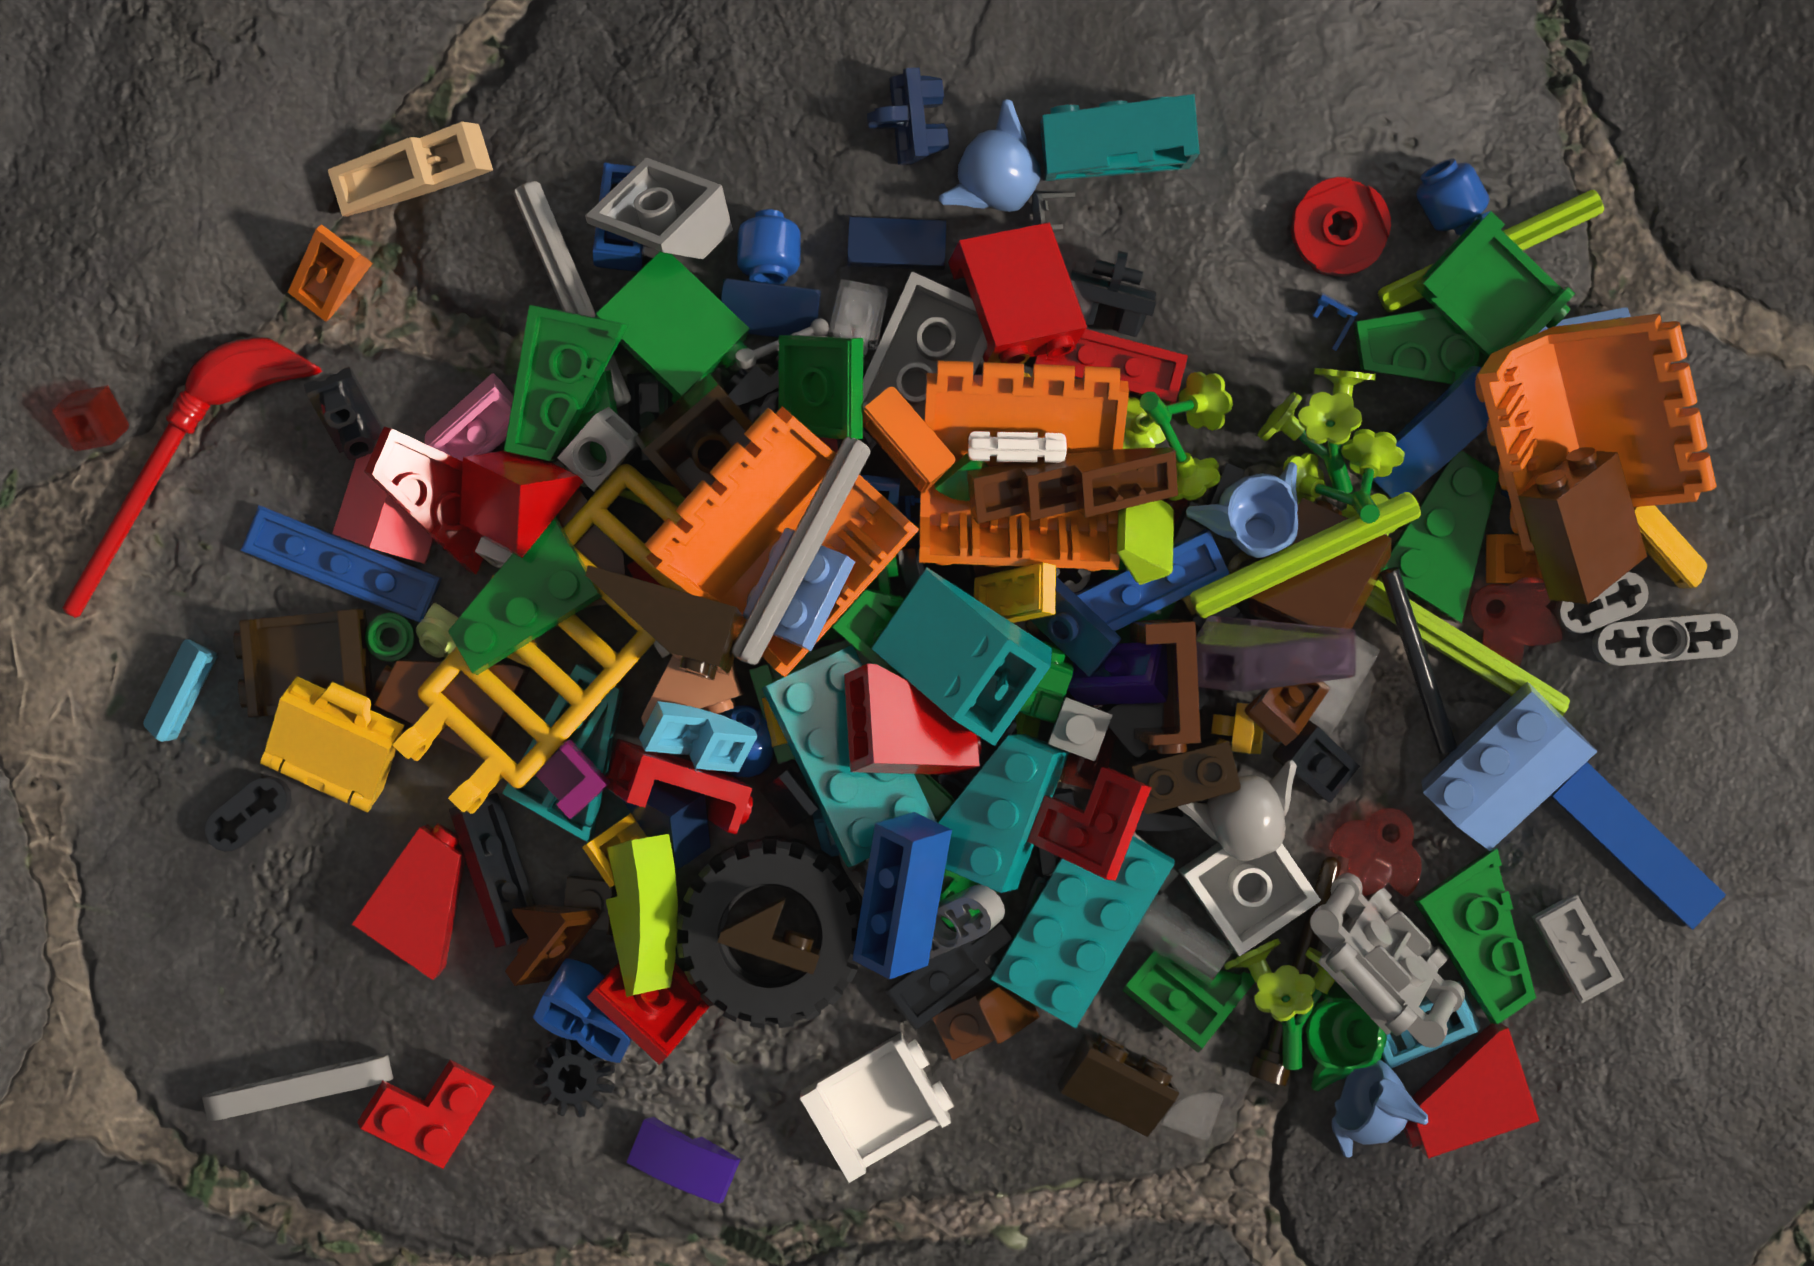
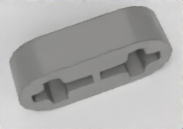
[1554,572,1649,633]

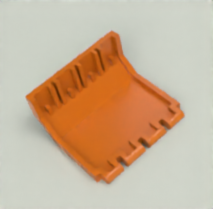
[1475,313,1717,551]
[919,360,1129,571]
[644,406,919,677]

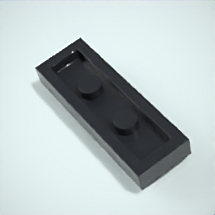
[449,792,535,948]

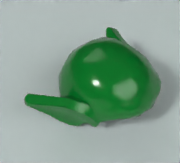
[1306,981,1387,1091]

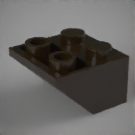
[1058,1032,1179,1137]

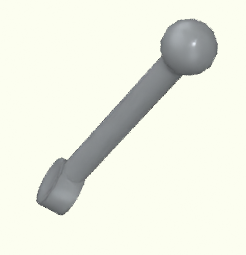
[736,318,829,369]

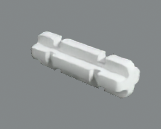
[968,431,1067,463]

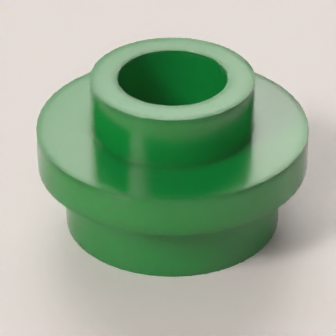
[365,613,415,662]

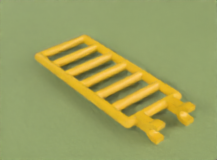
[392,464,689,814]

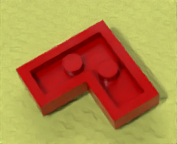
[1027,767,1152,881]
[357,1059,495,1169]

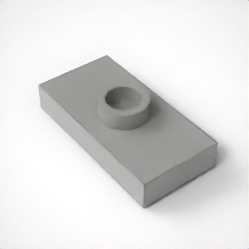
[1531,893,1624,1003]

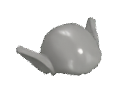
[1178,760,1297,861]

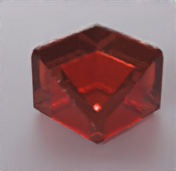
[52,385,129,452]

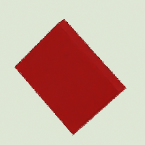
[460,451,584,558]

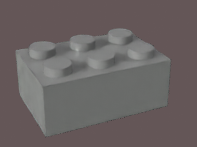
[863,272,987,420]

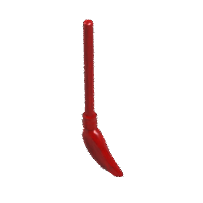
[62,337,322,618]

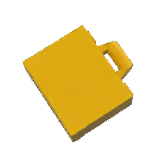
[260,676,404,813]

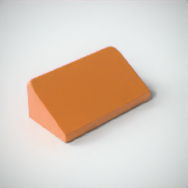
[863,386,956,493]

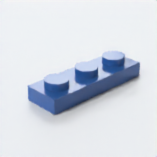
[1075,529,1229,631]

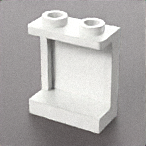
[800,1032,954,1183]

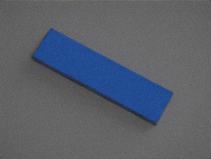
[241,505,442,622]
[1550,762,1726,930]

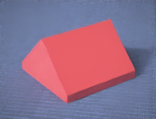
[332,453,434,564]

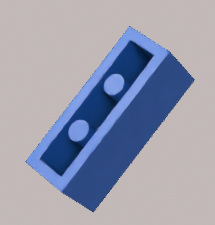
[853,812,952,979]

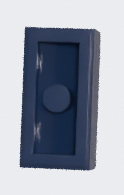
[847,217,946,270]
[721,279,821,338]

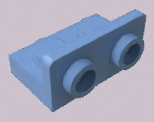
[743,528,855,651]

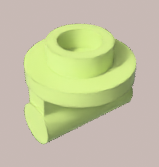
[416,602,458,658]

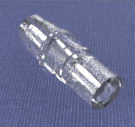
[1130,892,1233,985]

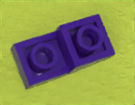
[626,1117,741,1204]

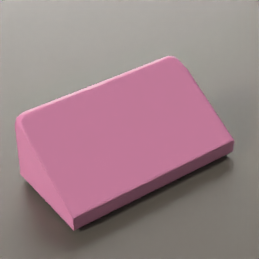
[425,373,513,461]

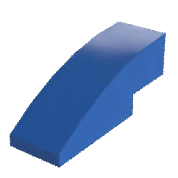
[1373,366,1489,499]

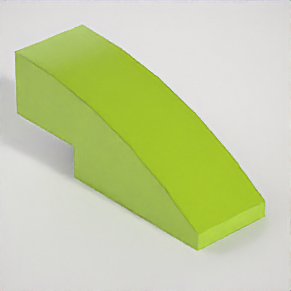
[606,834,678,997]

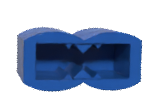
[533,959,633,1063]

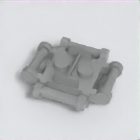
[1310,873,1465,1048]

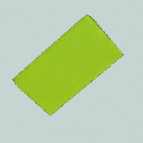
[1117,500,1174,585]

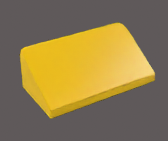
[1633,505,1707,588]

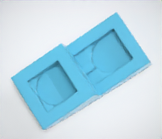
[639,701,758,772]

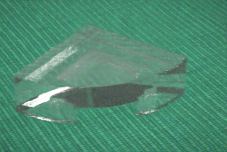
[1161,1090,1224,1141]

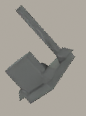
[1032,192,1076,233]

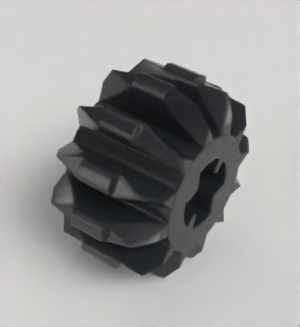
[533,1038,616,1117]

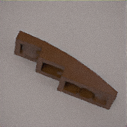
[967,447,1178,524]

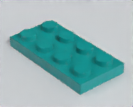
[762,645,937,867]
[991,836,1175,1028]

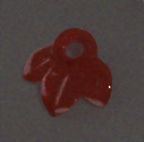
[1471,577,1562,667]
[1328,808,1422,897]

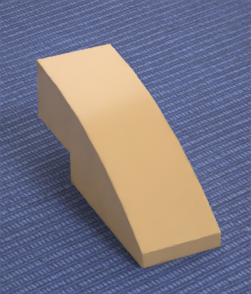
[327,121,493,216]

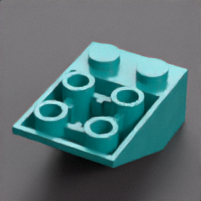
[872,567,1052,746]

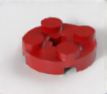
[1291,177,1391,277]

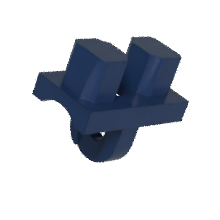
[867,67,949,165]

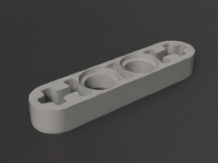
[202,1054,393,1121]

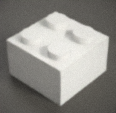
[1178,842,1321,956]

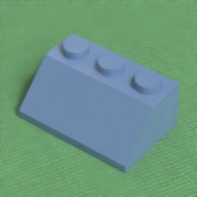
[1421,681,1597,851]

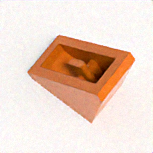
[287,224,373,322]

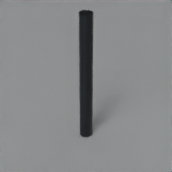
[1380,567,1457,754]

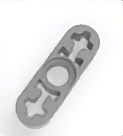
[1592,613,1738,666]

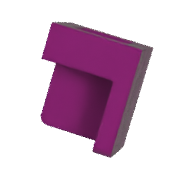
[536,739,611,819]

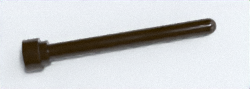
[1249,856,1341,1086]

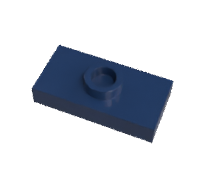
[1030,576,1122,676]

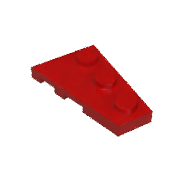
[364,426,483,574]

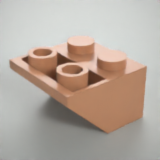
[641,656,744,727]

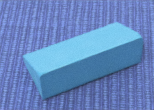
[143,639,218,742]

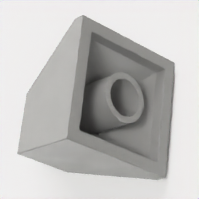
[585,158,733,259]

